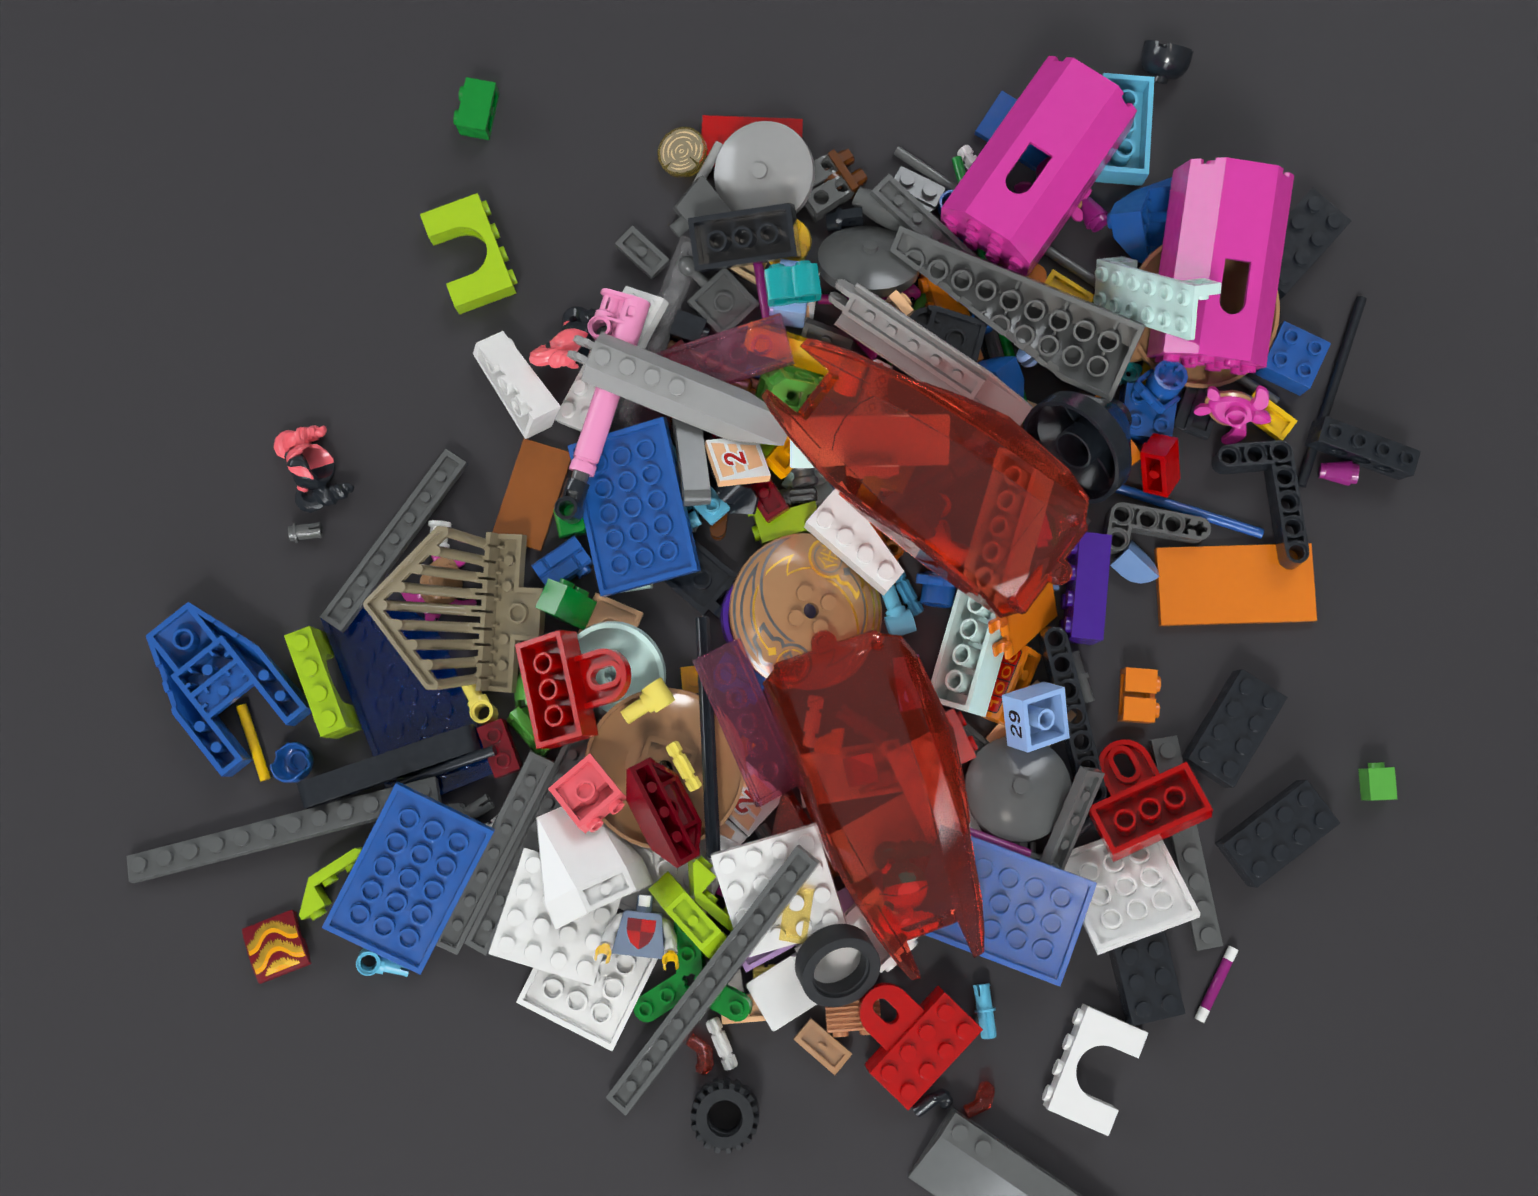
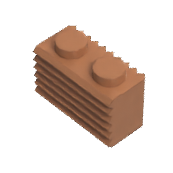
[825,998,881,1037]

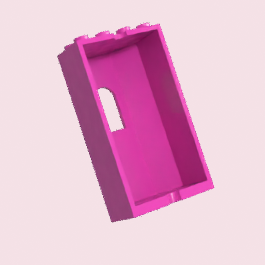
[940,56,1137,276]
[1147,157,1294,375]

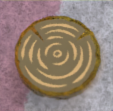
[658,127,708,178]

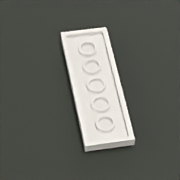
[555,286,669,431]

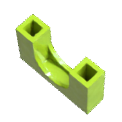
[420,193,518,314]
[747,444,817,546]
[284,626,362,739]

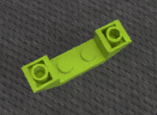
[299,847,363,921]
[688,856,733,932]
[648,871,728,959]

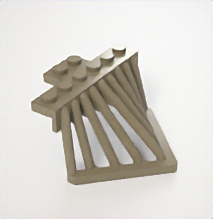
[363,526,545,693]

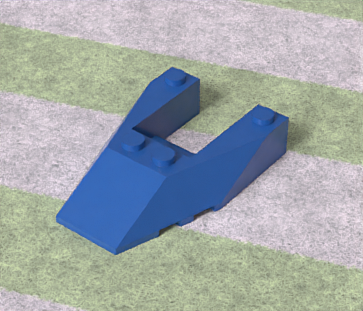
[146,602,312,777]

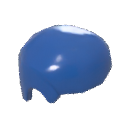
[270,742,314,783]

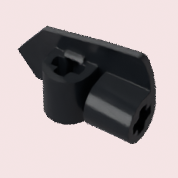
[706,454,759,514]

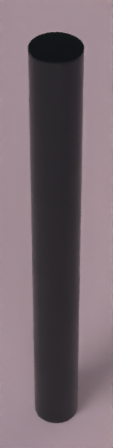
[396,745,497,784]

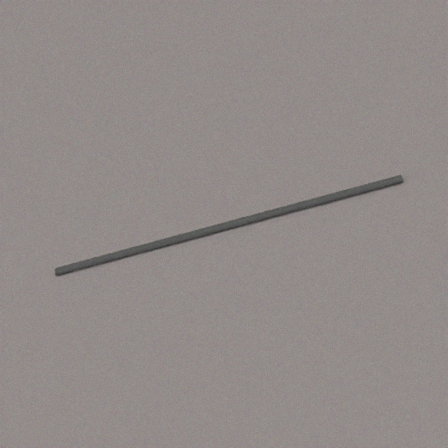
[893,146,1280,404]

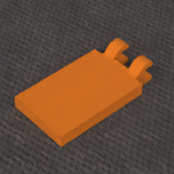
[988,569,1058,659]

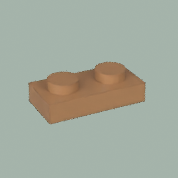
[793,1017,852,1075]

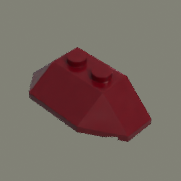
[626,757,702,868]

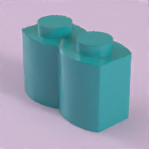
[764,260,822,307]

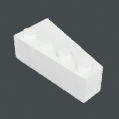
[473,331,561,439]
[804,482,904,596]

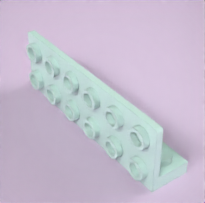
[1093,256,1222,340]

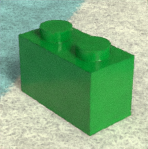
[453,77,500,140]
[535,578,597,630]

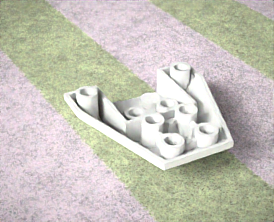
[536,807,654,929]

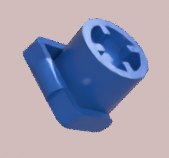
[1133,360,1188,414]
[916,571,961,608]

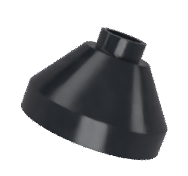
[1023,391,1132,504]

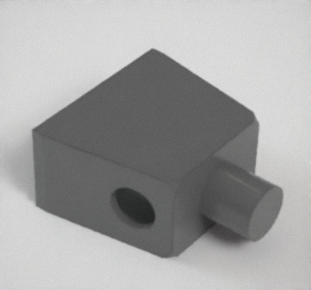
[669,175,731,238]

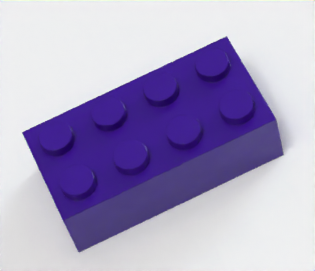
[1058,531,1112,645]

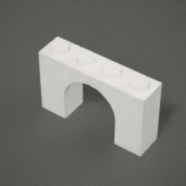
[1042,1004,1148,1136]

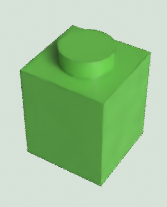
[1358,762,1397,800]

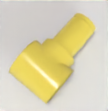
[620,677,676,724]
[461,684,499,726]

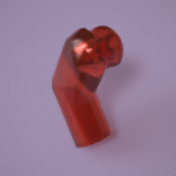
[686,1033,714,1075]
[963,1081,995,1118]

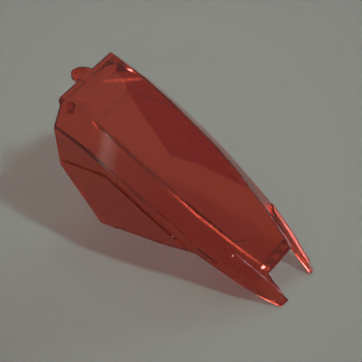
[762,338,1089,618]
[763,630,985,980]

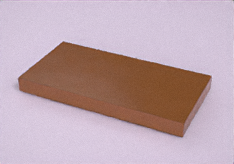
[492,438,571,552]

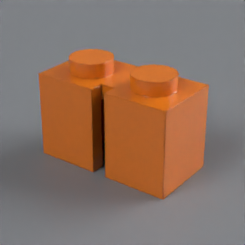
[1117,667,1161,724]

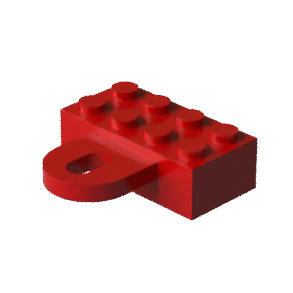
[515,630,632,749]
[1089,740,1213,862]
[858,983,983,1110]

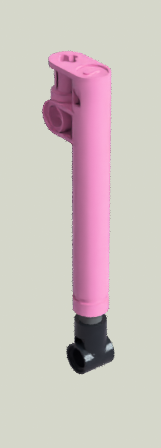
[554,288,651,524]

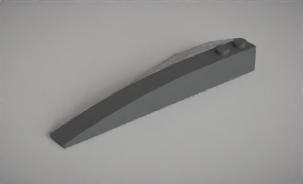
[890,226,1146,401]
[908,1107,1083,1196]

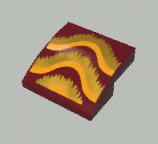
[242,909,311,984]

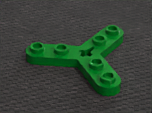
[634,921,752,1022]

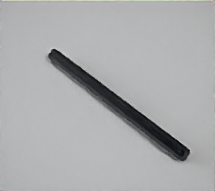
[695,616,721,858]

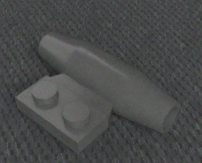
[852,166,946,233]

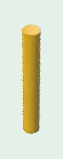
[236,704,271,782]

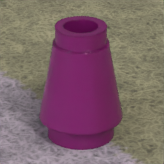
[1080,196,1108,232]
[1318,461,1359,486]

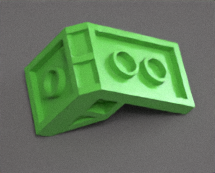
[755,362,860,419]

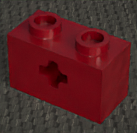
[476,718,523,778]

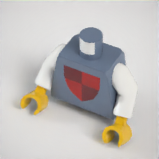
[594,894,679,970]

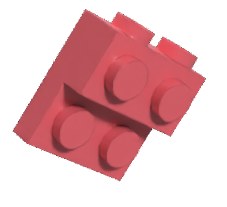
[548,754,626,834]

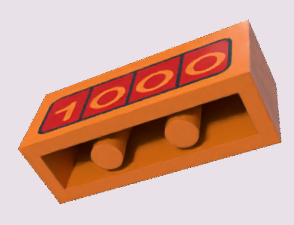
[981,646,1042,726]

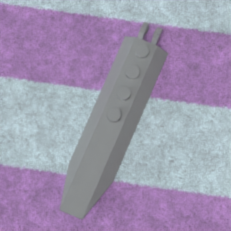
[828,279,1033,427]
[567,332,790,446]

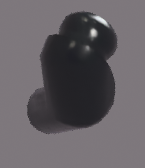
[912,1089,953,1117]

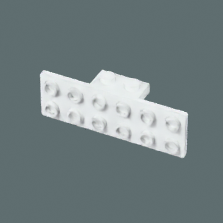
[746,942,861,1031]

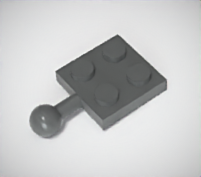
[678,256,759,340]

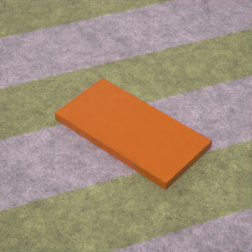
[1154,543,1317,626]

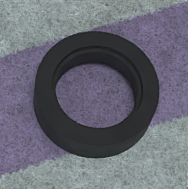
[795,924,881,1007]

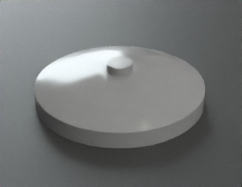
[714,121,815,214]

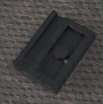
[1174,387,1225,440]

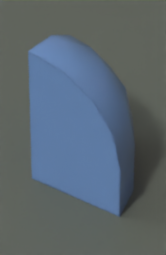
[1110,540,1159,584]

